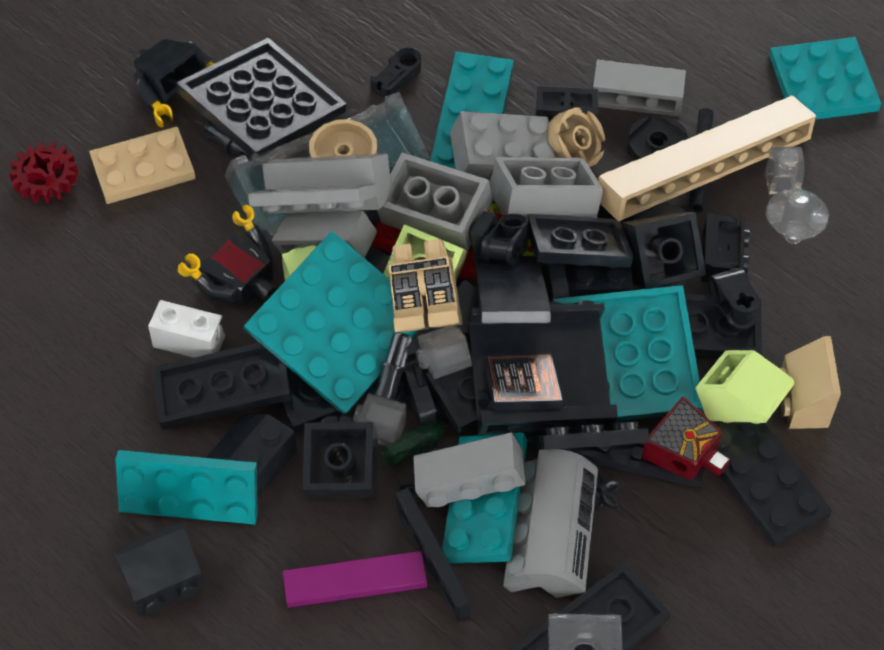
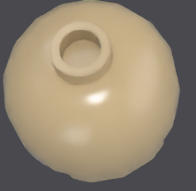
[546,107,605,167]

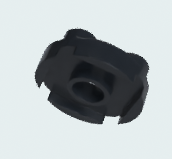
[627,116,688,161]

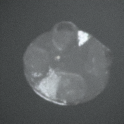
[765,188,829,244]

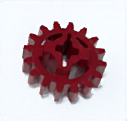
[9,142,79,204]

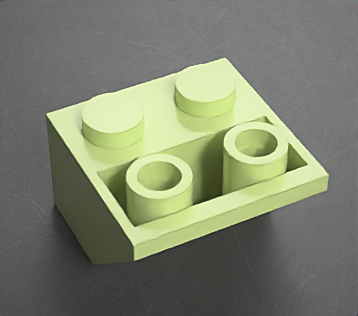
[695,350,795,424]

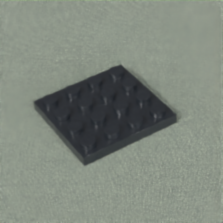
[176,38,347,161]

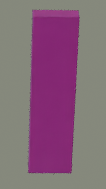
[283,551,427,608]

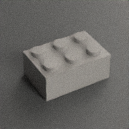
[450,111,555,184]
[377,153,493,251]
[490,157,603,218]

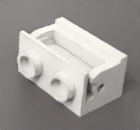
[148,300,225,358]

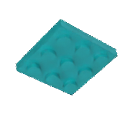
[769,37,881,120]

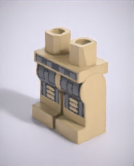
[388,239,463,333]

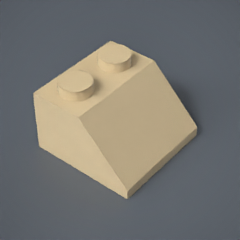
[779,336,841,429]

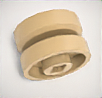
[309,119,377,158]

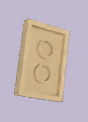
[89,127,196,204]

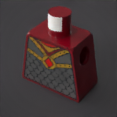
[642,396,730,480]

